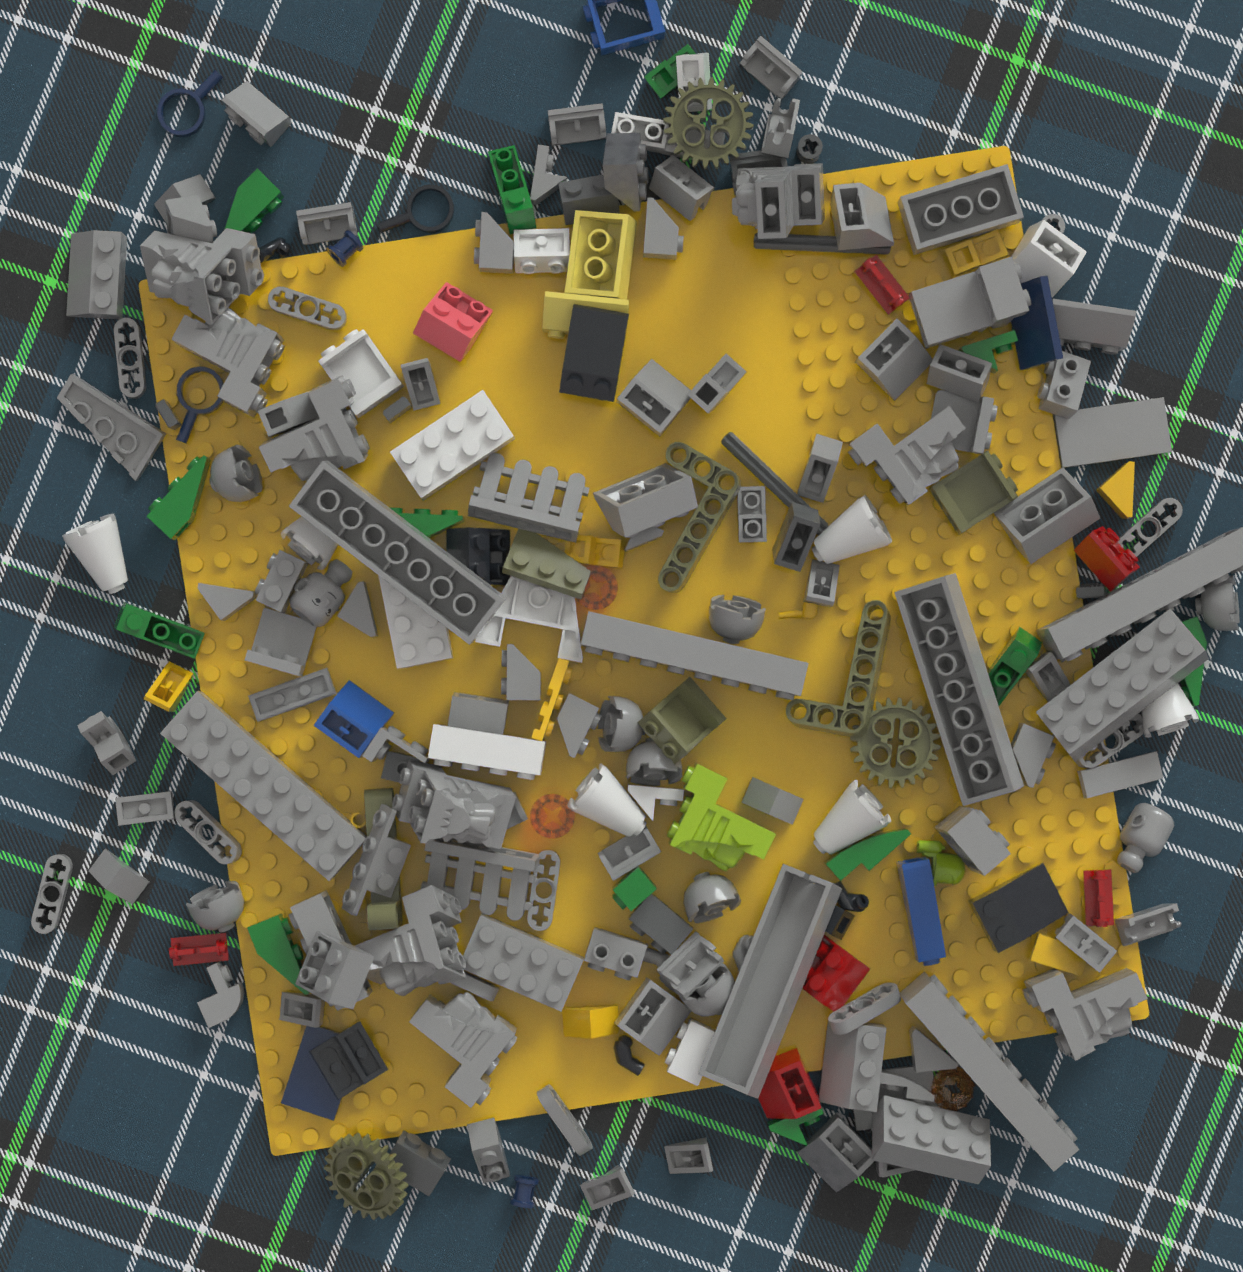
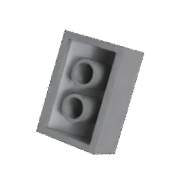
[66,230,127,319]
[1052,299,1136,354]
[593,463,698,538]
[994,467,1100,564]
[819,1021,886,1112]

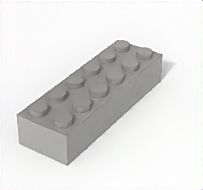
[1036,608,1209,762]

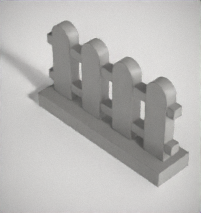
[468,453,590,543]
[421,838,540,921]

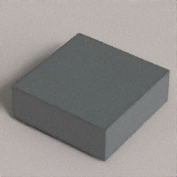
[383,397,412,424]
[155,399,182,430]
[1076,583,1109,599]

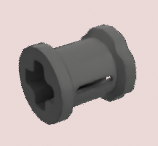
[796,134,823,164]

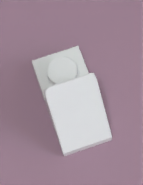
[628,784,684,821]

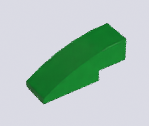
[824,829,911,881]

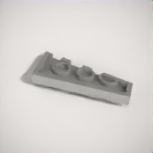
[57,374,166,481]

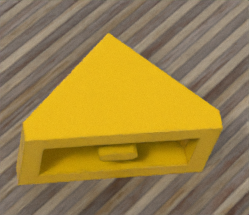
[1096,461,1135,519]
[144,661,194,712]
[562,1005,619,1039]

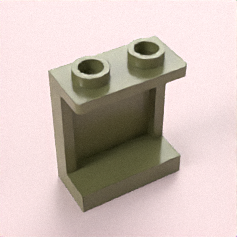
[929,451,1018,535]
[637,677,726,764]

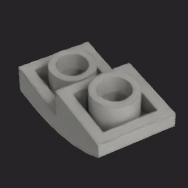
[737,486,767,542]
[880,1070,935,1105]

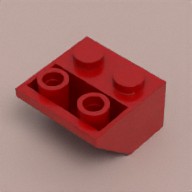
[1074,526,1140,592]
[802,934,870,1012]
[758,1048,822,1119]

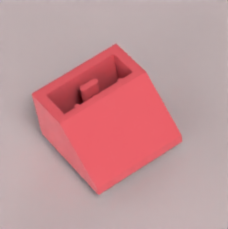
[413,282,493,362]

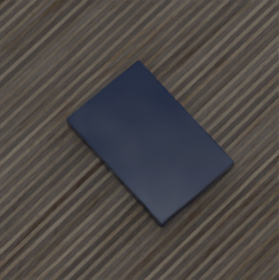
[1011,276,1063,370]
[281,1026,342,1121]

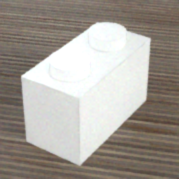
[664,1018,716,1086]

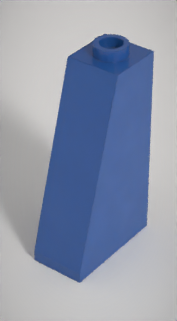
[896,856,946,966]

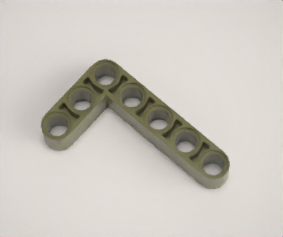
[658,442,741,593]
[786,600,891,738]
[364,788,403,931]

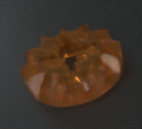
[576,565,618,610]
[530,794,575,838]
[931,1067,975,1111]

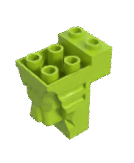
[667,763,776,871]

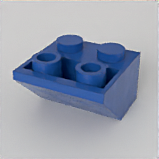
[314,680,394,758]

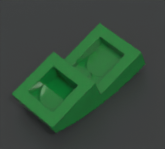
[644,44,696,99]

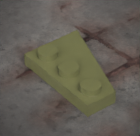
[502,529,591,599]

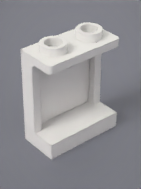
[318,329,404,418]

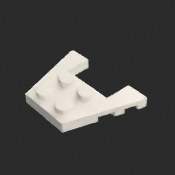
[475,576,583,663]

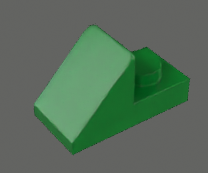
[958,330,1018,373]
[767,1108,824,1145]

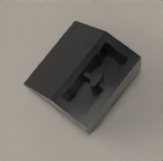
[446,527,510,585]

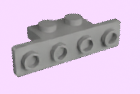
[342,804,411,916]

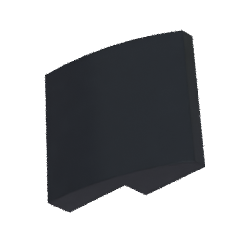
[309,1021,388,1100]

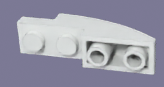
[611,112,725,162]

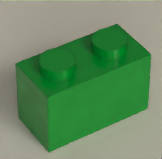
[612,866,657,911]

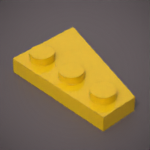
[531,658,573,741]

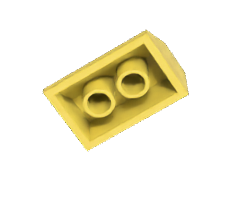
[565,210,637,300]
[542,291,629,341]

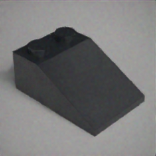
[559,304,629,402]
[969,863,1069,953]

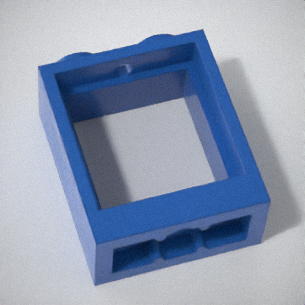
[583,0,665,56]

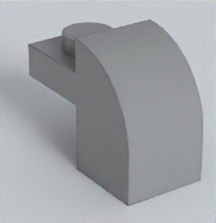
[687,353,747,413]
[77,711,136,775]
[197,961,244,1028]

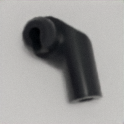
[259,238,291,263]
[834,881,869,912]
[613,1035,645,1076]

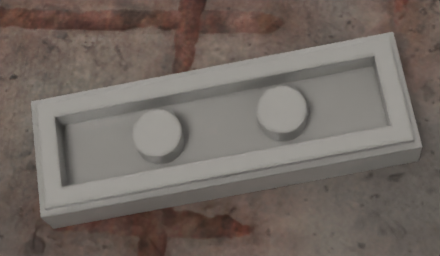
[248,668,337,722]
[1077,751,1163,798]

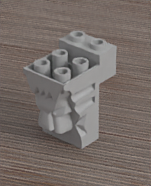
[732,163,825,239]
[140,228,264,325]
[909,256,1031,349]
[172,308,285,418]
[259,375,370,482]
[848,406,966,505]
[392,760,516,849]
[355,885,466,996]
[1022,968,1148,1061]
[409,992,518,1108]

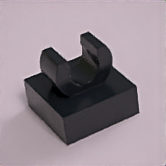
[825,905,855,940]

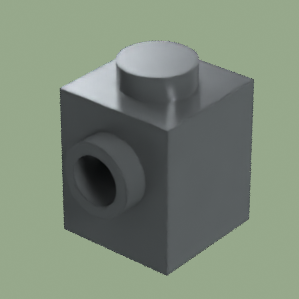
[381,751,421,783]

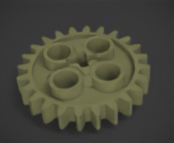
[663,77,754,170]
[850,698,941,789]
[324,1133,408,1220]

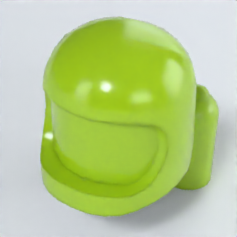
[917,840,965,886]

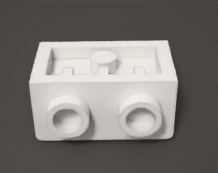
[514,228,570,274]

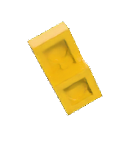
[945,229,1009,275]
[564,535,626,568]
[1029,933,1086,976]

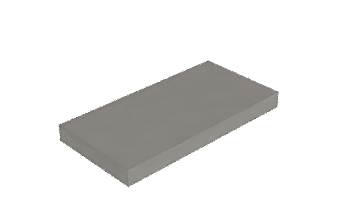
[1053,397,1172,468]

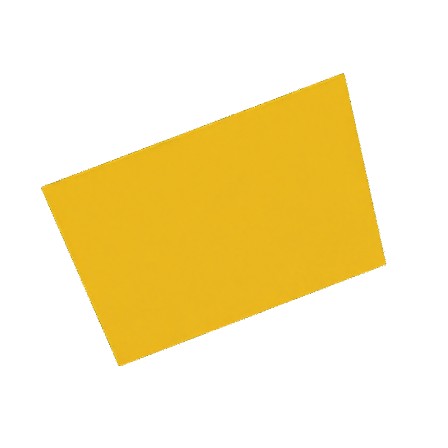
[139,146,1149,1156]

